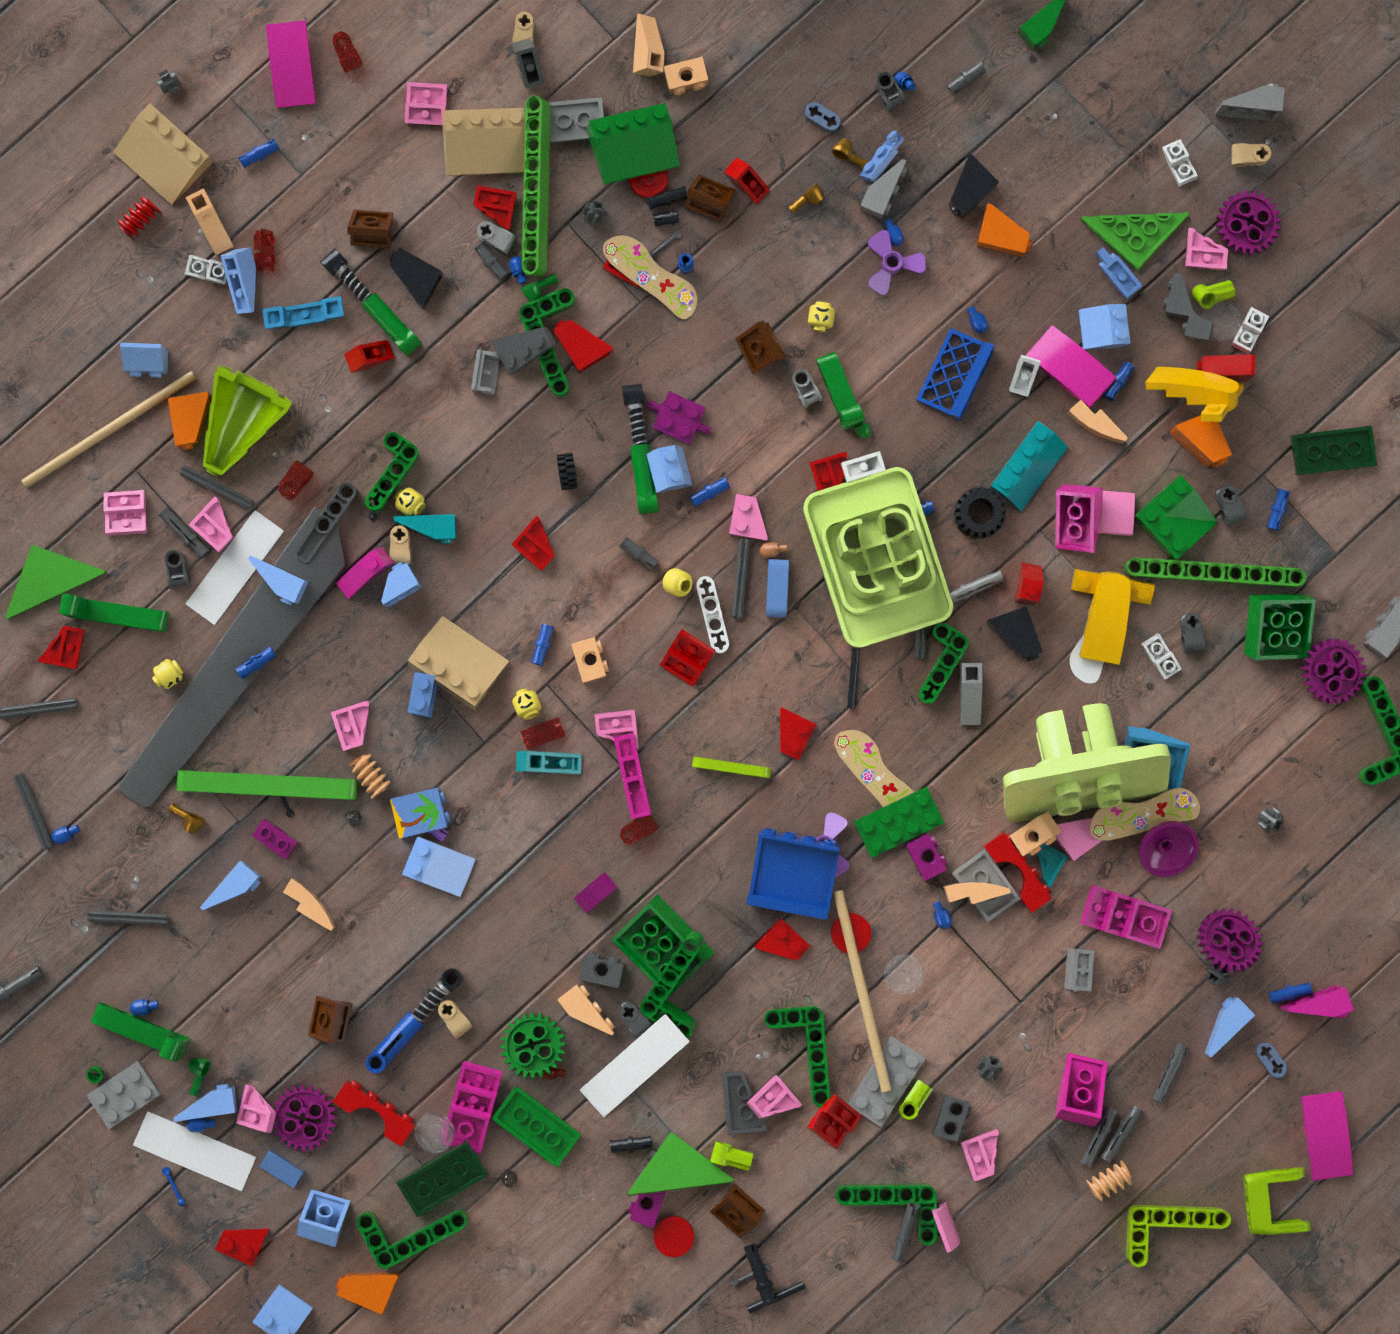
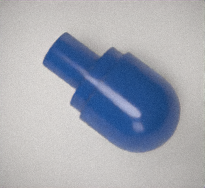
[894,72,916,91]
[884,219,904,246]
[509,256,527,284]
[967,306,988,333]
[52,824,80,845]
[933,901,952,929]
[130,999,159,1017]
[186,1117,215,1133]

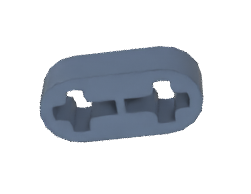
[805,102,840,133]
[1255,1042,1287,1078]

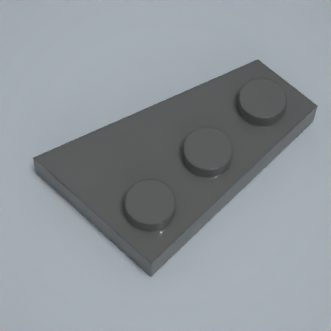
[491,327,556,375]
[722,1071,768,1135]

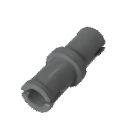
[947,61,987,95]
[474,241,509,281]
[619,536,659,571]

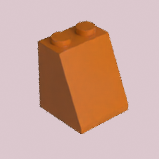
[1169,415,1232,469]

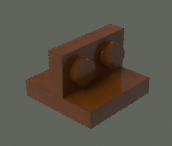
[685,174,735,222]
[347,210,394,248]
[735,320,786,374]
[308,996,353,1044]
[710,1184,765,1239]

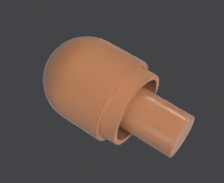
[760,542,788,559]

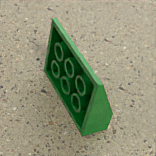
[586,103,680,185]
[611,894,715,998]

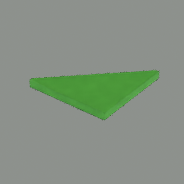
[1080,212,1190,271]
[5,545,106,619]
[626,1132,734,1196]

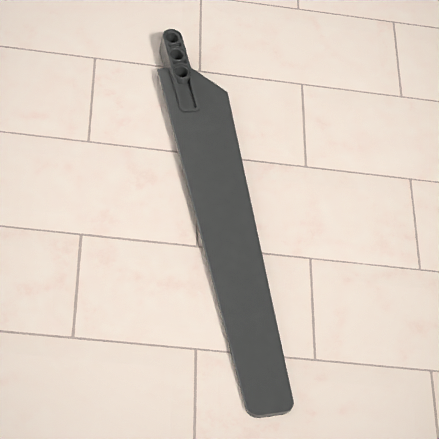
[120,483,358,807]

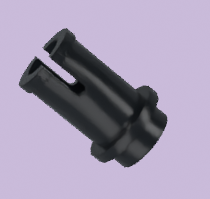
[653,209,679,227]

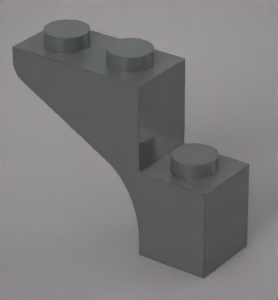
[1163,273,1214,345]

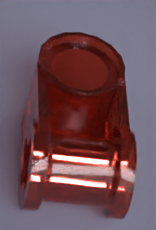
[332,31,363,73]
[278,460,314,500]
[620,815,659,844]

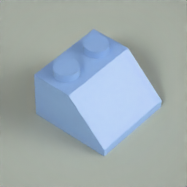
[1079,304,1130,350]
[120,343,169,378]
[646,445,693,493]
[381,562,422,608]
[296,1189,350,1247]
[253,1284,313,1334]

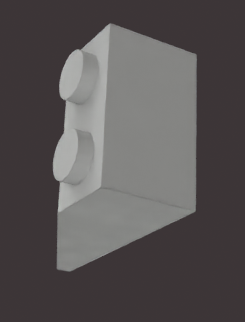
[1215,84,1285,122]

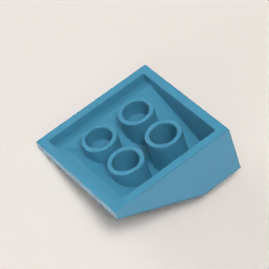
[1124,726,1190,791]

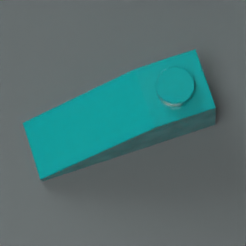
[394,514,457,544]
[516,751,582,774]

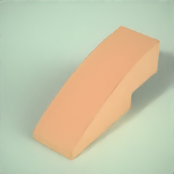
[1067,400,1128,444]
[283,878,335,931]
[943,882,1011,904]

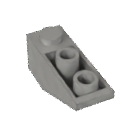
[859,159,908,219]
[1363,596,1400,659]
[959,663,982,725]

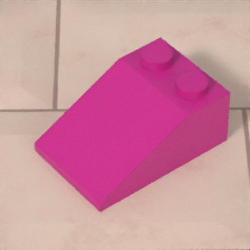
[1055,484,1103,553]
[1279,985,1354,1019]
[1055,1053,1108,1127]

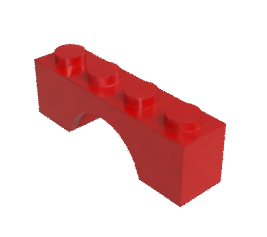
[982,832,1052,913]
[332,1079,416,1147]

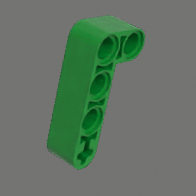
[816,351,865,431]
[365,432,419,514]
[918,623,969,704]

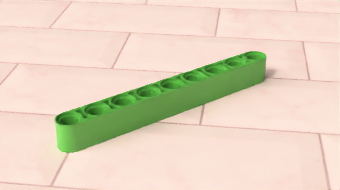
[522,96,551,277]
[1123,558,1306,588]
[176,770,358,800]

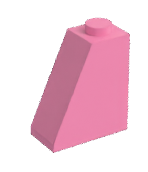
[1055,817,1102,861]

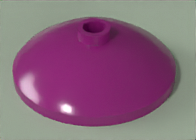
[1139,821,1199,877]

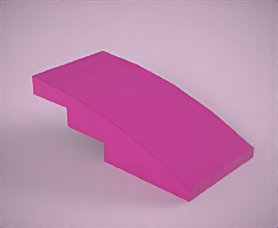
[266,20,316,108]
[1026,325,1117,408]
[1080,885,1172,949]
[441,1061,503,1154]
[1301,1091,1353,1181]

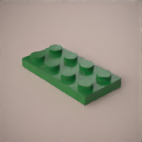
[853,786,944,858]
[492,1085,582,1168]

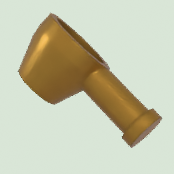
[831,138,868,169]
[788,183,824,214]
[168,803,205,834]

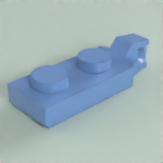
[860,131,904,182]
[1095,247,1143,300]

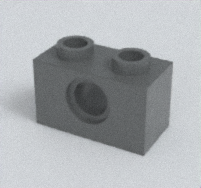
[511,38,545,89]
[579,952,624,988]

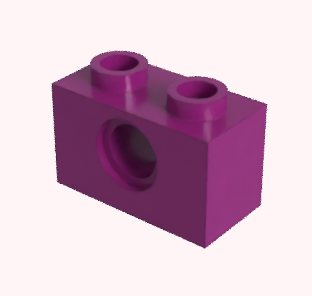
[252,819,300,859]
[905,834,948,881]
[628,1191,666,1228]

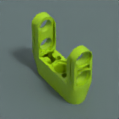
[1243,1167,1311,1235]

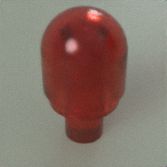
[538,1066,566,1080]

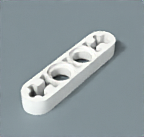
[696,576,729,654]

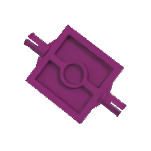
[647,391,712,444]

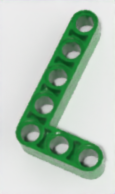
[519,288,575,398]
[59,594,169,632]
[1358,676,1400,786]
[640,931,704,1039]
[91,1002,191,1062]
[764,1005,830,1107]
[835,1183,937,1246]
[357,1209,469,1269]

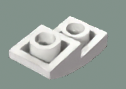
[1162,139,1198,187]
[184,255,227,285]
[1231,307,1269,355]
[1141,633,1182,680]

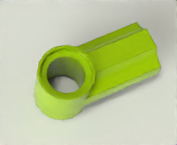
[1191,280,1235,309]
[899,1080,933,1120]
[710,1141,753,1171]

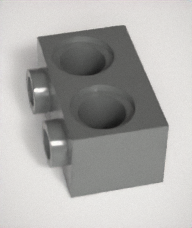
[932,1094,972,1142]

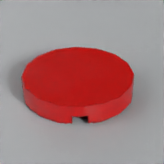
[629,170,669,198]
[831,913,871,953]
[653,1215,694,1258]

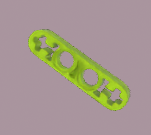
[692,757,772,778]

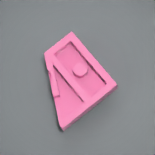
[1185,228,1228,271]
[729,494,768,541]
[189,496,233,552]
[331,700,370,751]
[594,709,639,749]
[747,1075,802,1118]
[236,1085,276,1133]
[960,1129,999,1182]

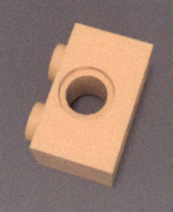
[664,57,708,95]
[571,637,609,684]
[1010,812,1061,856]

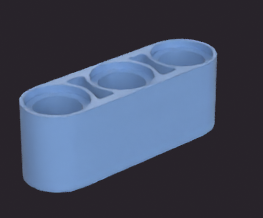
[766,559,789,618]

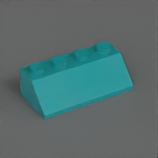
[989,421,1068,512]

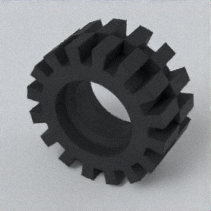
[557,452,578,491]

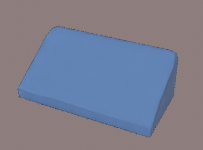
[259,1149,305,1188]

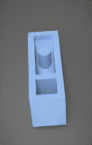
[221,247,256,314]
[248,556,309,605]
[200,861,262,910]
[1205,996,1255,1057]
[173,1084,238,1122]

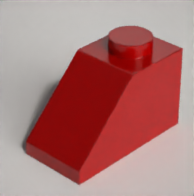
[723,157,770,204]
[344,340,395,373]

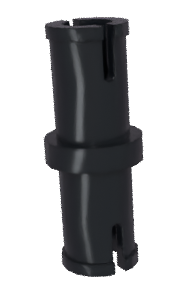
[646,186,688,210]
[610,1136,652,1153]

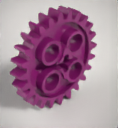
[1215,190,1282,256]
[1301,638,1366,704]
[1196,908,1263,973]
[272,1084,337,1152]

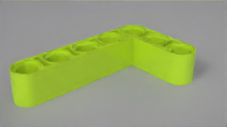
[1126,1205,1231,1267]

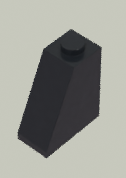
[949,154,999,219]
[389,248,444,309]
[986,606,1043,662]

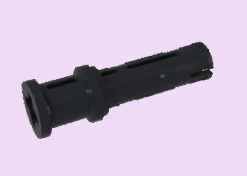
[743,1243,780,1307]

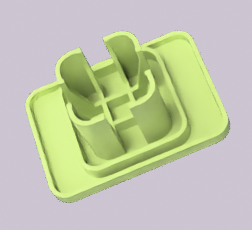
[803,467,953,648]
[1003,703,1171,822]

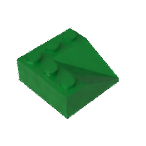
[1134,475,1218,560]
[1244,594,1316,660]

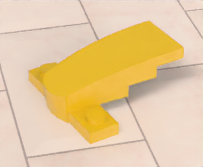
[1145,367,1244,422]
[1071,569,1155,665]

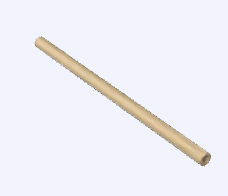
[21,371,197,488]
[833,890,891,1092]

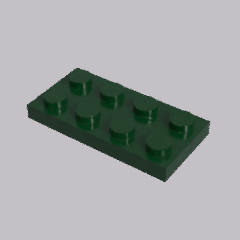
[1290,426,1377,476]
[396,1140,488,1217]

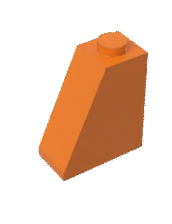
[976,203,1032,257]
[168,391,212,451]
[336,1272,400,1315]

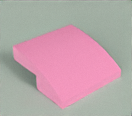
[405,82,448,125]
[104,490,147,536]
[1098,491,1135,536]
[932,1202,961,1253]

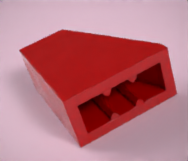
[553,320,613,374]
[1196,355,1256,382]
[1014,562,1044,606]

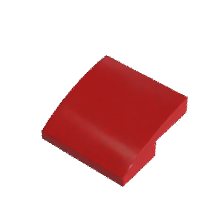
[659,629,716,687]
[807,1094,862,1149]

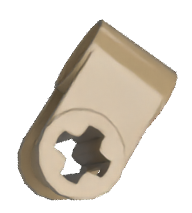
[512,12,534,51]
[1232,143,1271,167]
[390,525,412,564]
[438,999,473,1039]

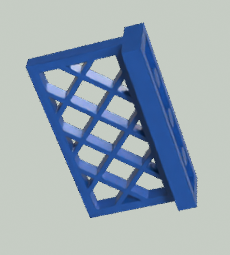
[916,328,995,422]

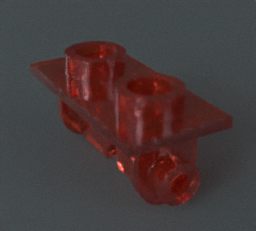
[253,228,275,272]
[520,717,565,750]

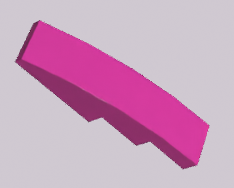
[613,733,651,819]

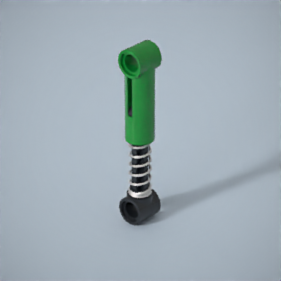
[320,248,422,357]
[622,383,659,515]

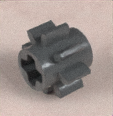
[157,69,181,96]
[581,200,608,226]
[1258,807,1284,833]
[1205,963,1231,986]
[976,1055,1003,1081]

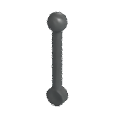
[649,230,682,259]
[731,1264,771,1286]

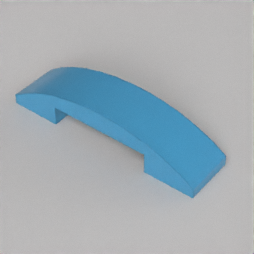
[263,296,345,329]

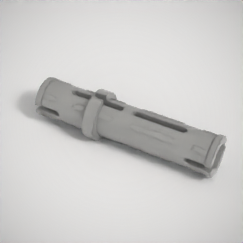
[949,570,1004,603]

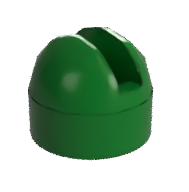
[854,422,871,439]
[86,1066,104,1084]

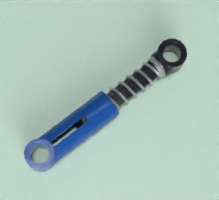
[365,968,463,1074]

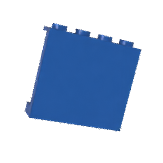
[747,828,841,920]

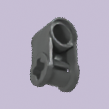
[874,71,907,113]
[1215,485,1247,526]
[165,550,191,590]
[1180,613,1205,652]
[619,1001,652,1039]

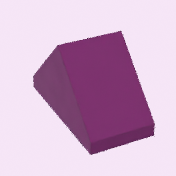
[574,872,618,914]

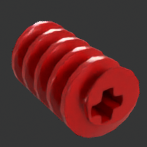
[117,197,162,241]

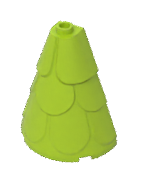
[203,365,292,476]

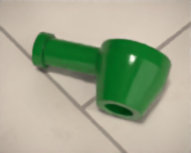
[520,273,558,302]
[188,1057,211,1096]

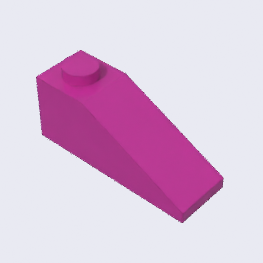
[336,547,394,599]

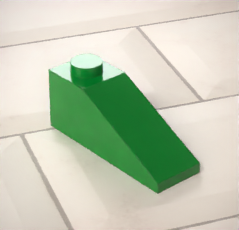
[1018,0,1065,50]

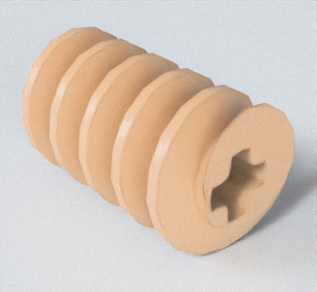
[348,754,390,799]
[1086,1160,1132,1202]

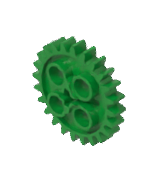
[500,1012,567,1080]

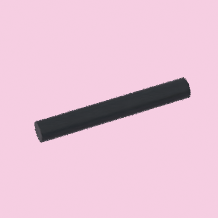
[847,647,860,708]
[746,1281,806,1314]

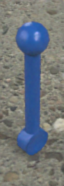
[162,1167,186,1207]

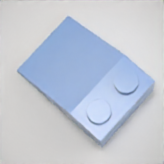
[402,836,476,897]

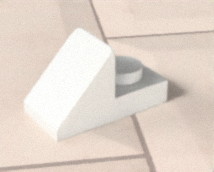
[1009,355,1041,397]
[841,451,886,482]

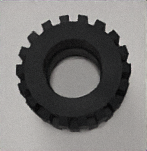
[954,486,1006,539]

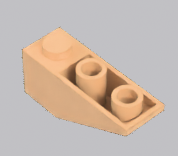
[633,14,665,77]
[186,189,234,256]
[558,984,615,1035]

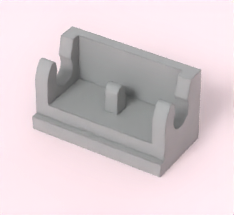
[471,349,500,395]
[1064,948,1094,991]

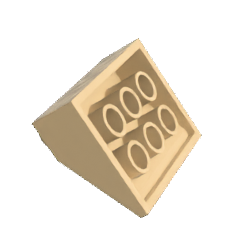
[113,103,213,206]
[442,108,525,176]
[408,616,509,711]

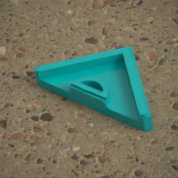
[1037,839,1068,889]

